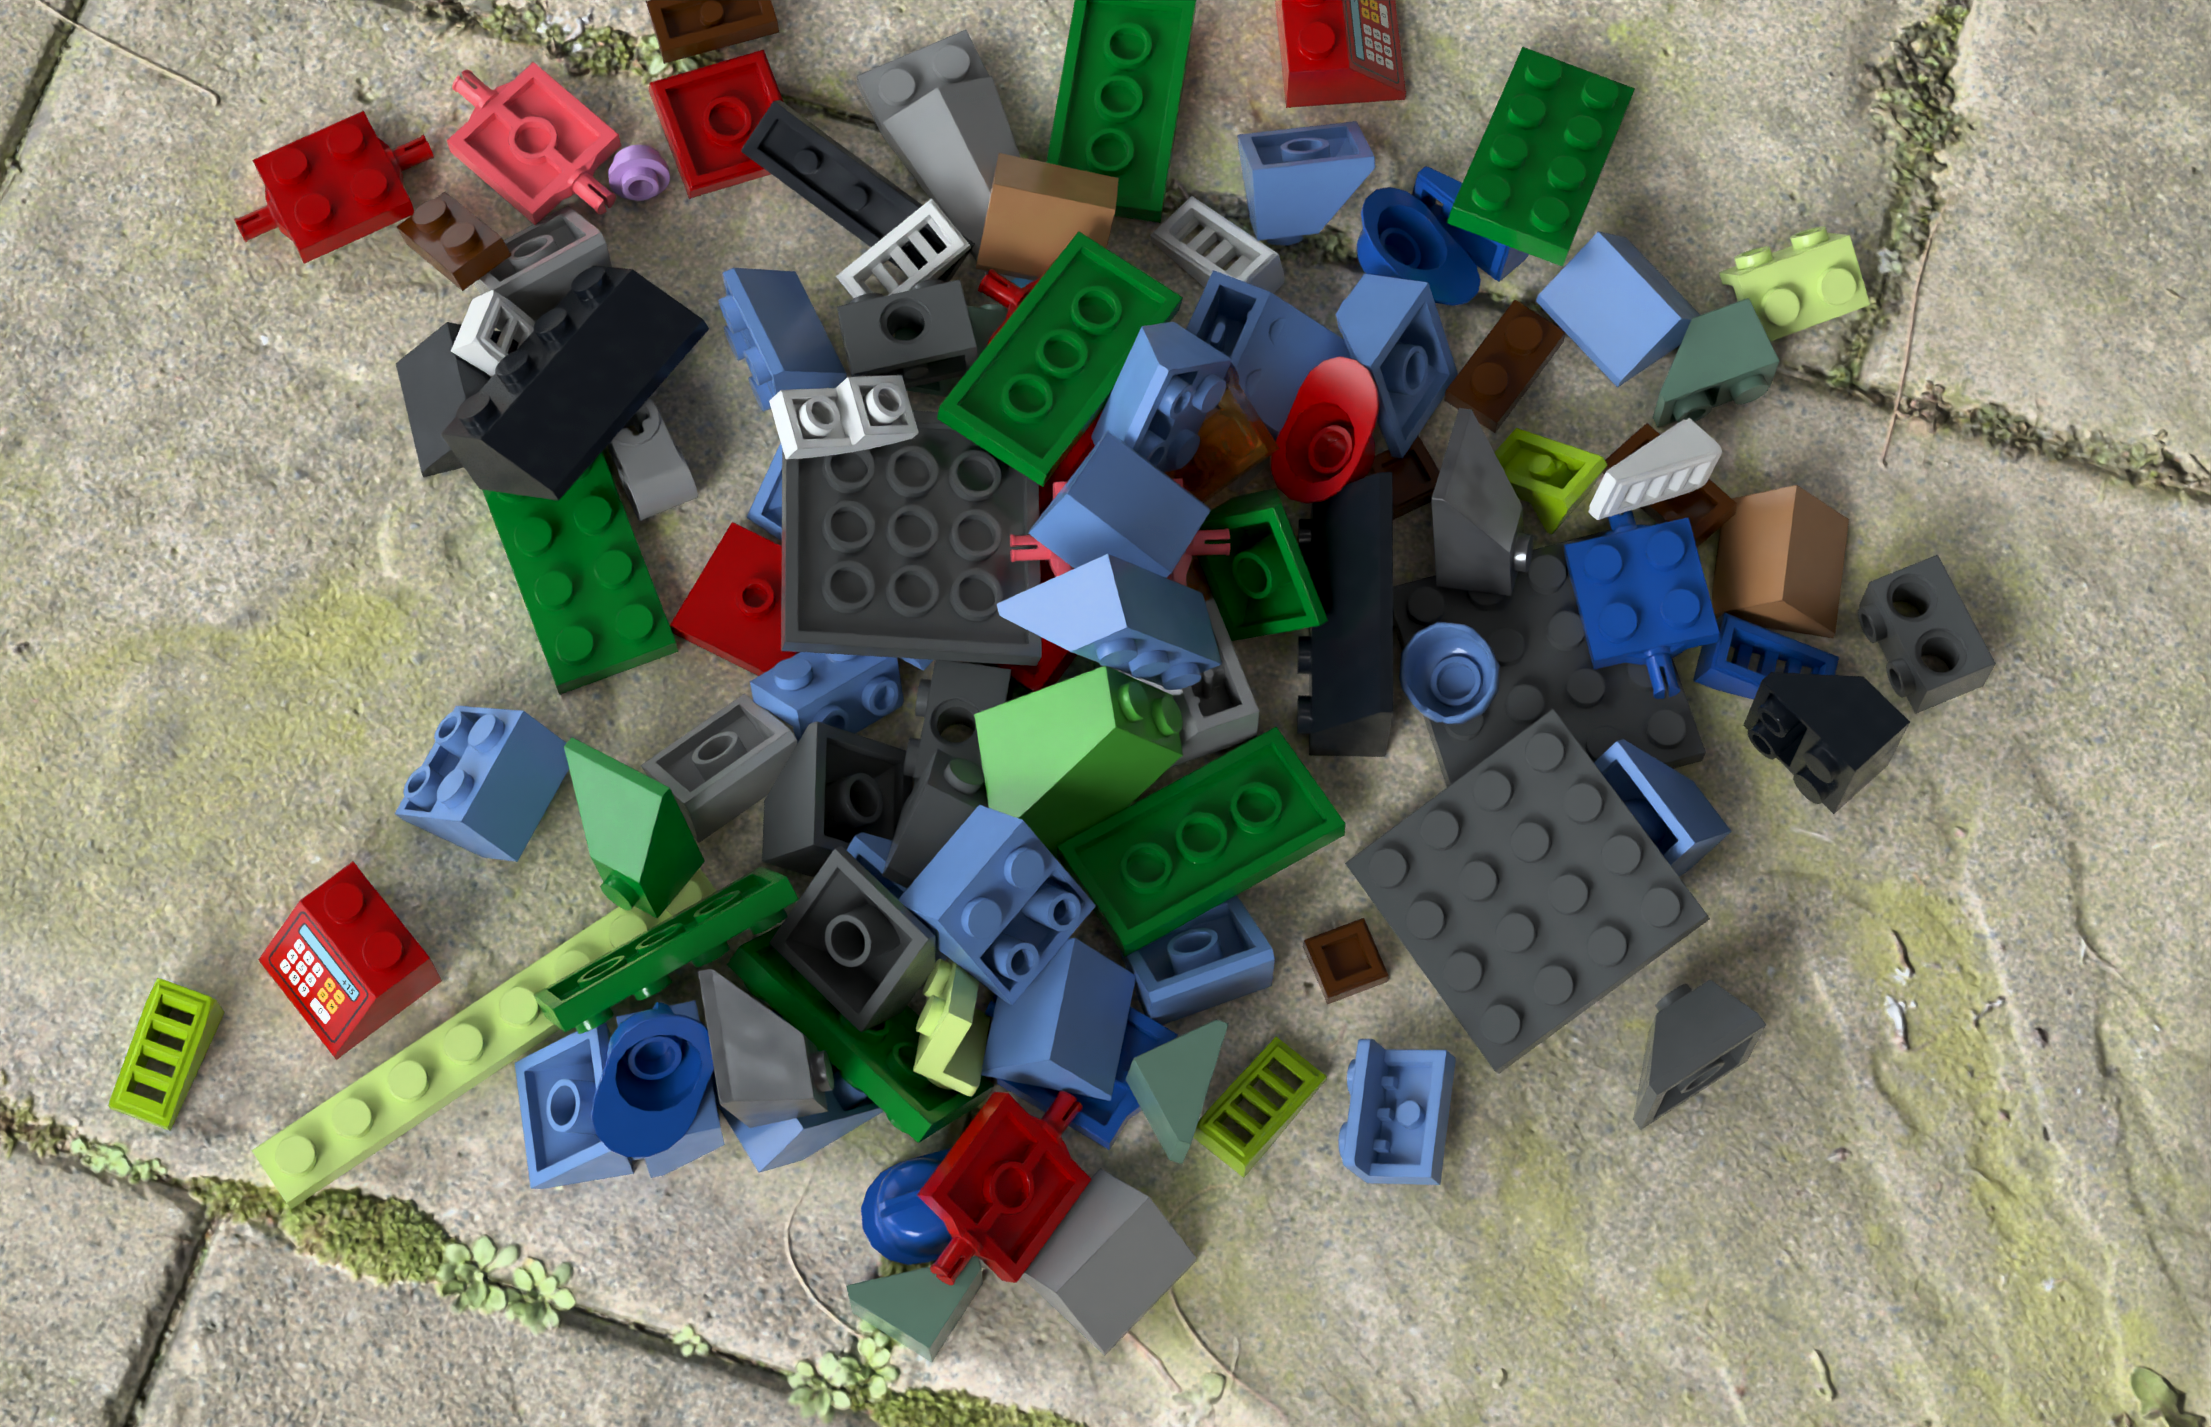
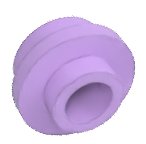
[608,145,670,201]

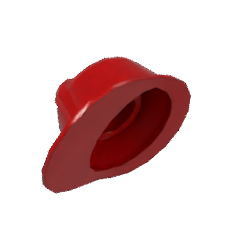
[1271,356,1379,504]

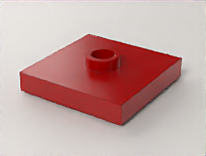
[649,49,784,199]
[670,522,800,676]

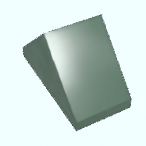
[1125,1019,1229,1164]
[846,1256,983,1362]

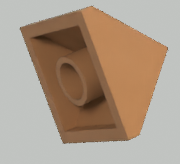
[975,153,1119,281]
[1711,485,1849,638]

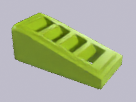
[108,978,225,1131]
[1193,1036,1327,1178]

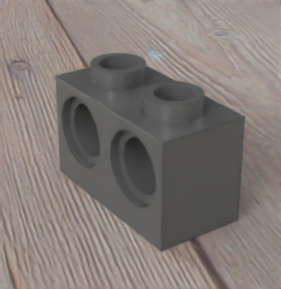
[1858,555,1996,714]

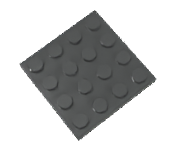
[781,410,1042,666]
[1393,529,1706,787]
[1345,709,1710,1074]

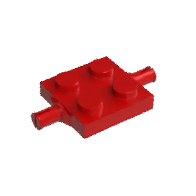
[234,111,434,264]
[917,1091,1092,1285]

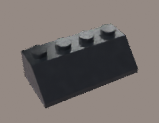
[441,266,709,501]
[1297,472,1393,757]

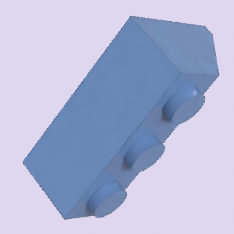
[997,554,1222,690]

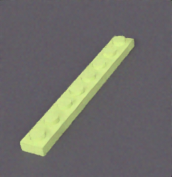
[251,868,716,1209]

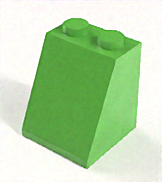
[974,666,1183,860]

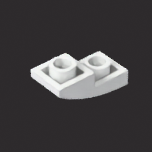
[769,375,919,460]

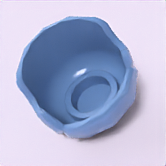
[1399,622,1500,725]

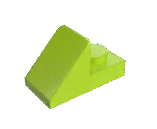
[1494,428,1607,535]

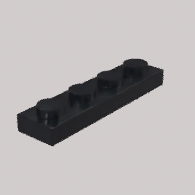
[741,100,975,283]

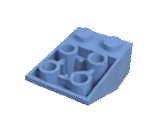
[1186,270,1351,448]

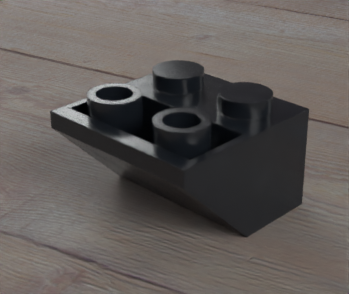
[1743,672,1910,814]

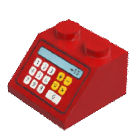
[1275,0,1406,108]
[258,861,442,1060]

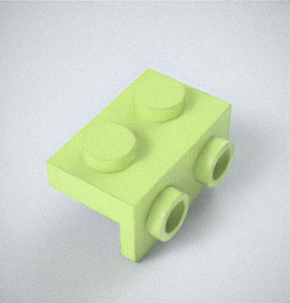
[1719,226,1870,341]
[913,959,990,1097]

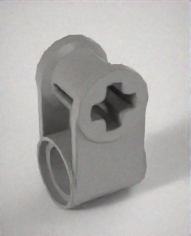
[608,398,698,521]

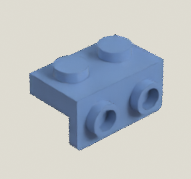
[750,652,904,744]
[1338,1039,1456,1185]

